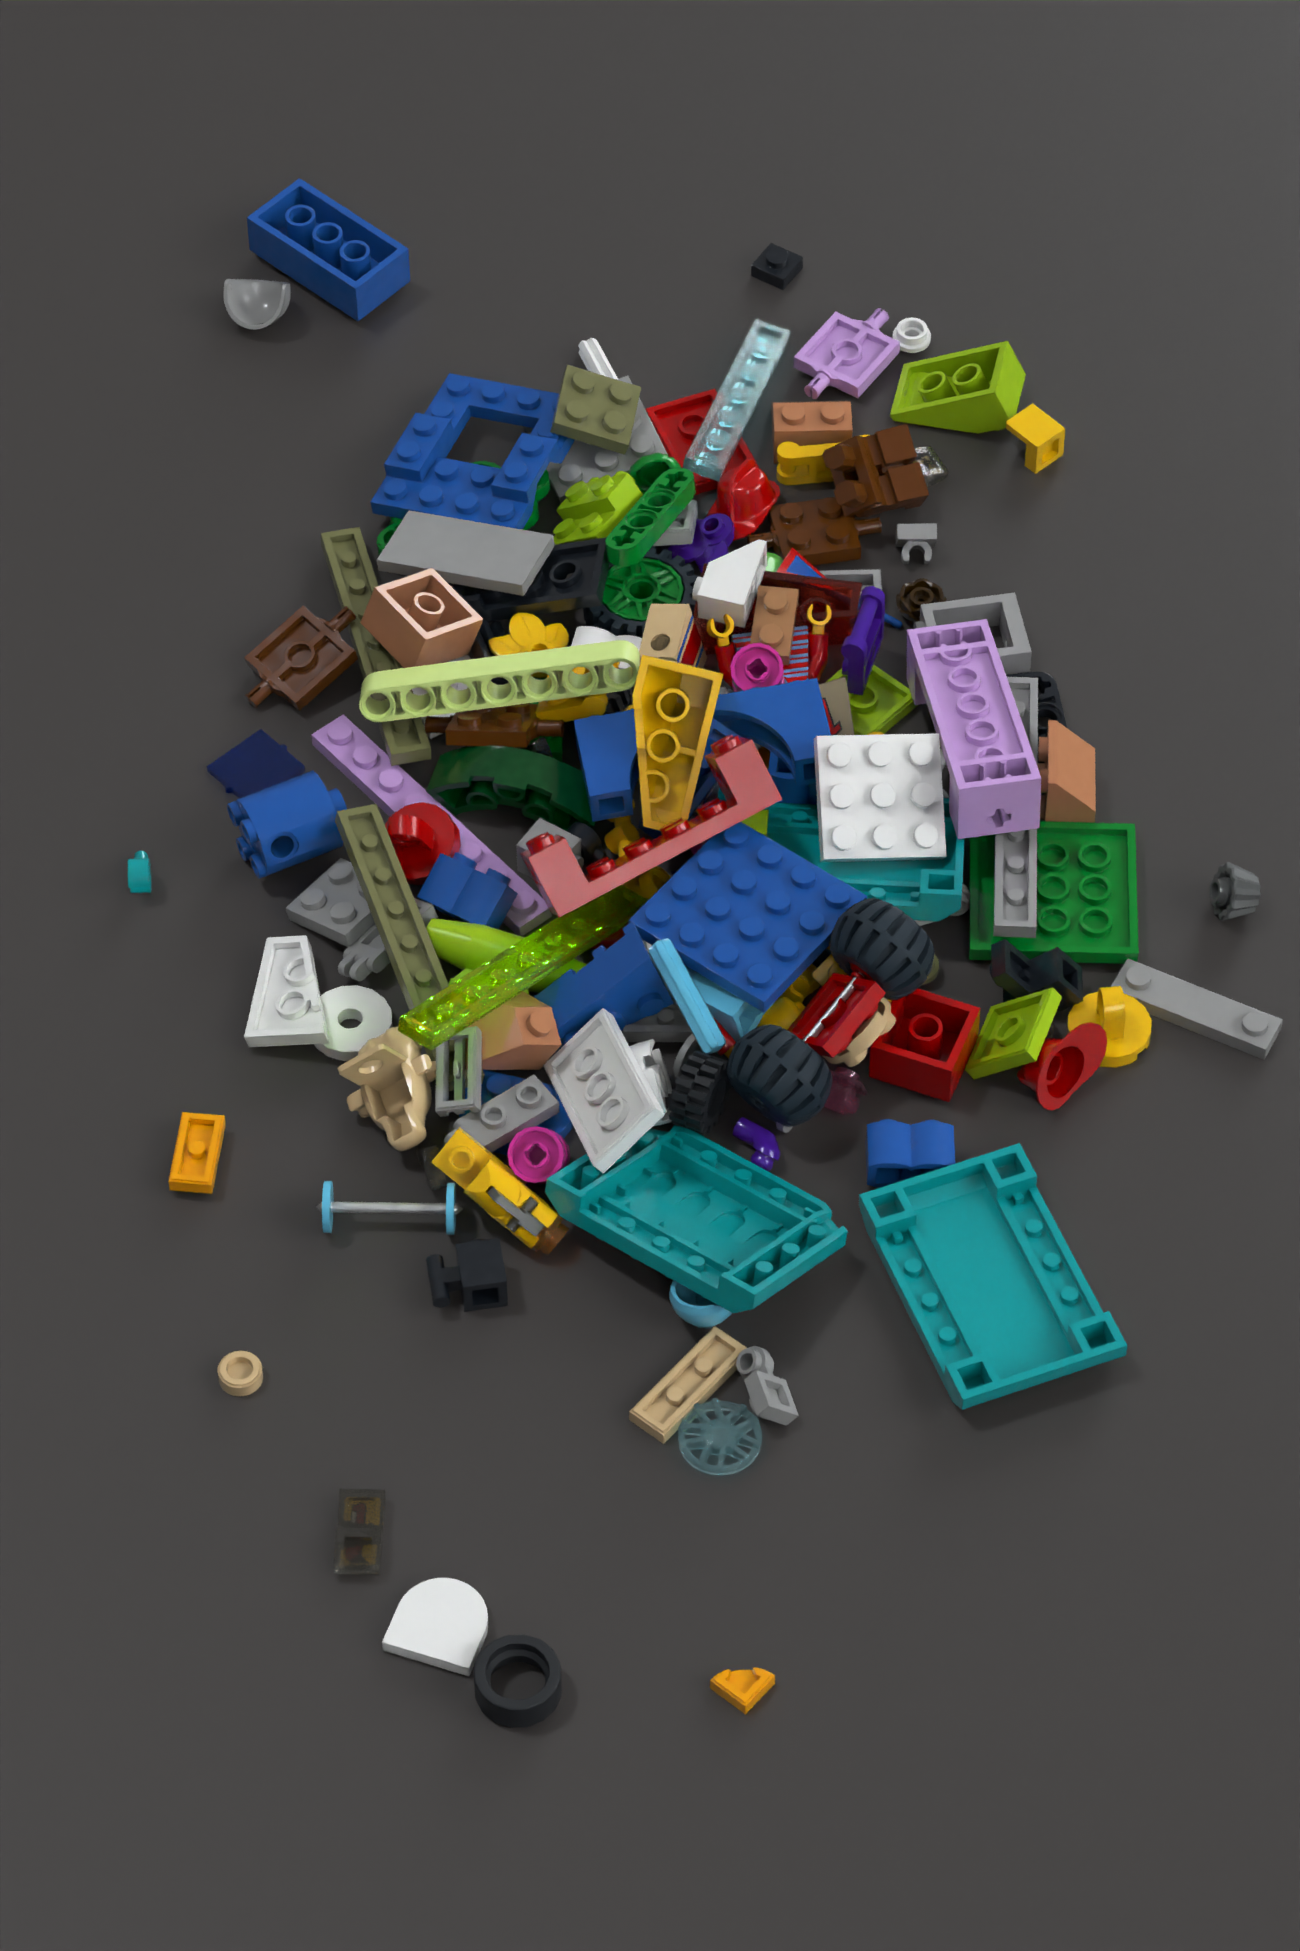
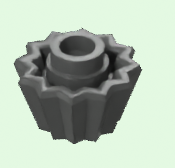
[1209,862,1261,921]

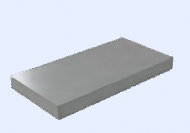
[377,510,555,596]

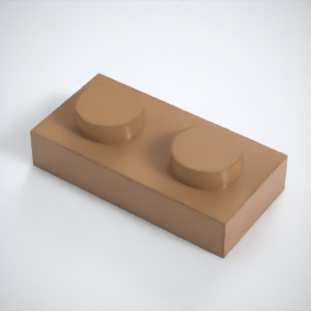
[750,585,799,665]

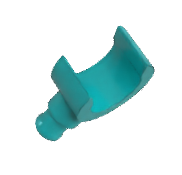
[128,851,151,893]

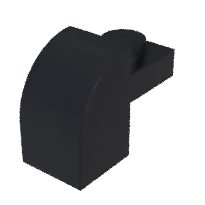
[990,939,1083,1013]

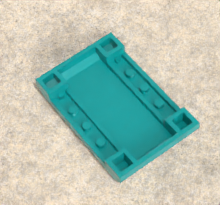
[718,787,965,922]
[859,1143,1127,1410]

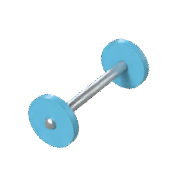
[316,1181,463,1235]

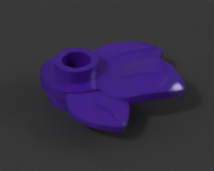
[668,513,735,576]

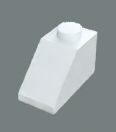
[692,539,767,628]

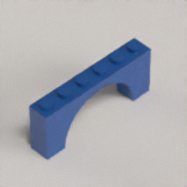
[574,678,831,822]

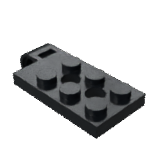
[448,537,610,622]

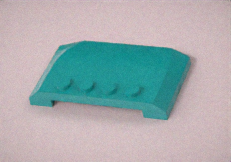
[545,1125,848,1313]

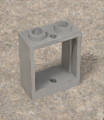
[914,592,1032,675]

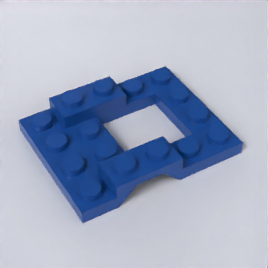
[370,373,575,530]

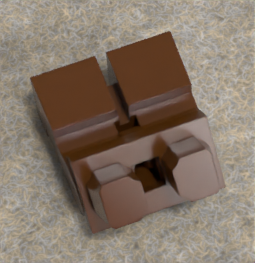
[822,423,929,517]

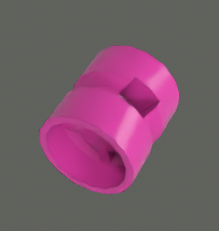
[730,643,785,692]
[507,1126,571,1185]

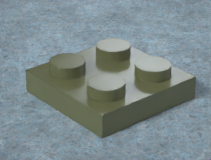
[550,364,641,455]

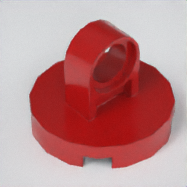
[385,802,461,885]

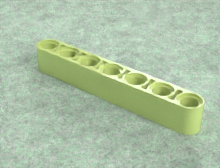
[359,640,640,722]

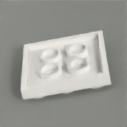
[814,733,947,862]

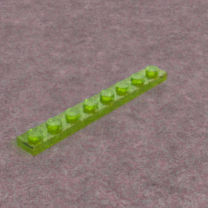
[398,885,647,1050]

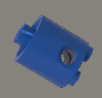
[227,771,347,879]

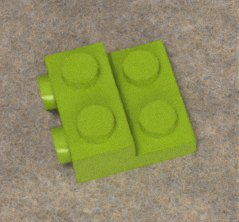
[553,471,643,545]

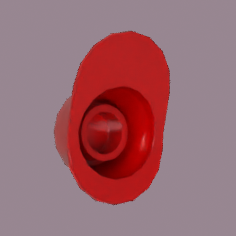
[707,458,781,541]
[1017,1022,1107,1111]

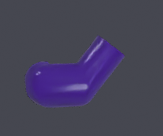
[733,1117,781,1171]

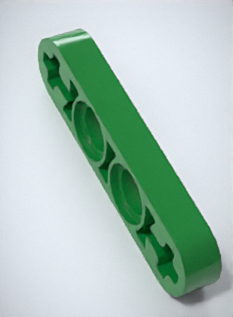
[605,468,696,566]

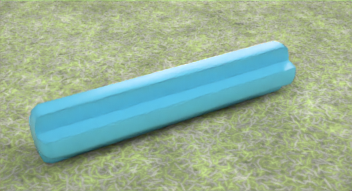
[649,938,726,1054]

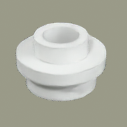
[893,317,931,353]

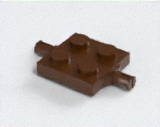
[747,497,882,566]
[244,606,358,711]
[425,703,564,748]

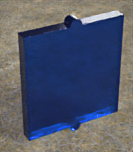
[207,729,305,799]

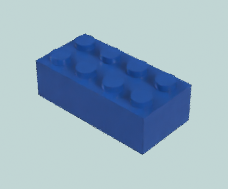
[247,178,410,321]

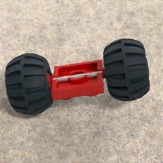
[727,898,935,1127]

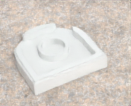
[382,1578,488,1676]

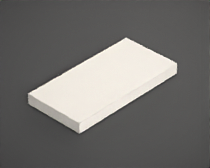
[544,1008,665,1173]

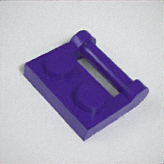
[841,586,885,696]

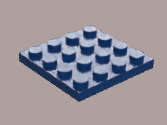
[628,822,867,1013]

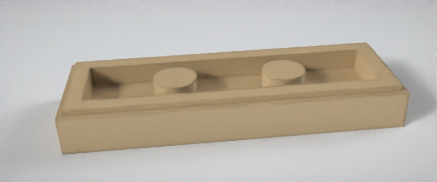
[629,1326,747,1444]

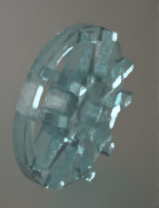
[678,1398,762,1475]

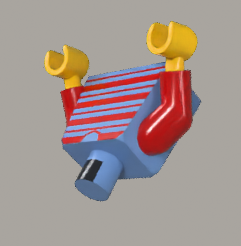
[707,604,832,689]

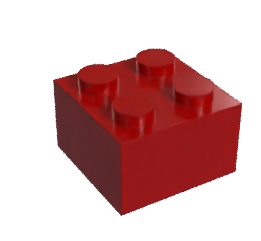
[869,988,981,1102]

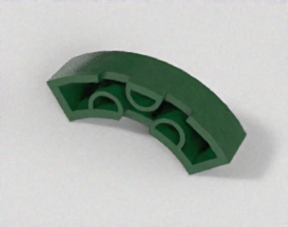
[426,745,596,831]

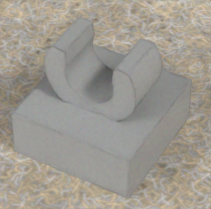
[895,523,937,564]

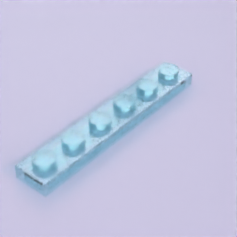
[682,319,791,481]

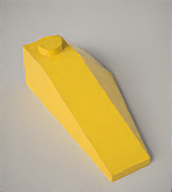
[632,654,724,831]

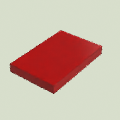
[645,388,759,495]

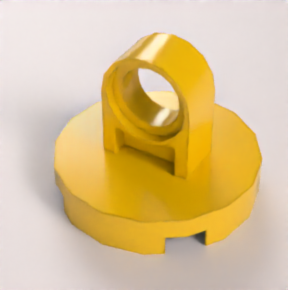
[1067,986,1152,1068]

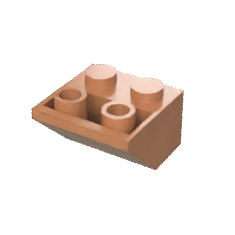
[1038,720,1096,823]

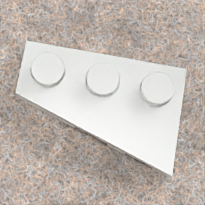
[244,935,329,1047]

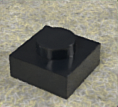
[751,243,803,290]

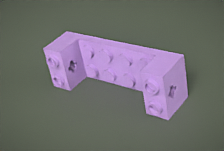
[907,619,1041,839]

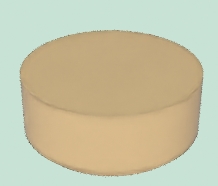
[218,1351,263,1396]

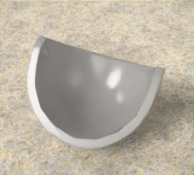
[224,279,291,329]

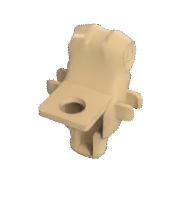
[338,1024,436,1151]

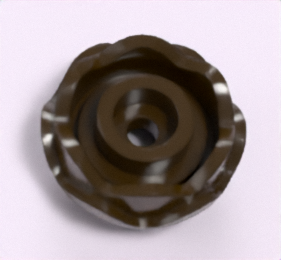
[896,578,947,623]

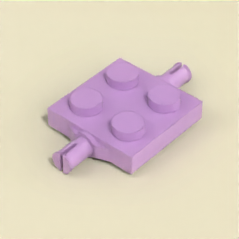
[793,308,900,399]

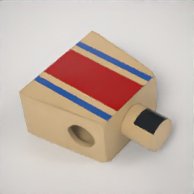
[639,604,707,668]

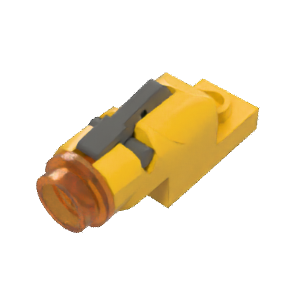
[431,1127,569,1256]

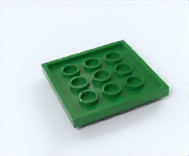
[969,821,1139,964]

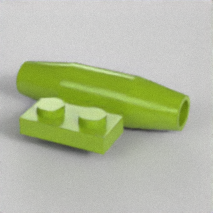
[426,918,587,994]

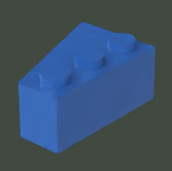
[534,921,674,1052]

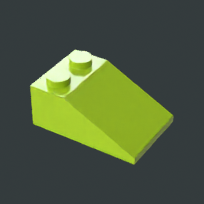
[890,341,1026,434]

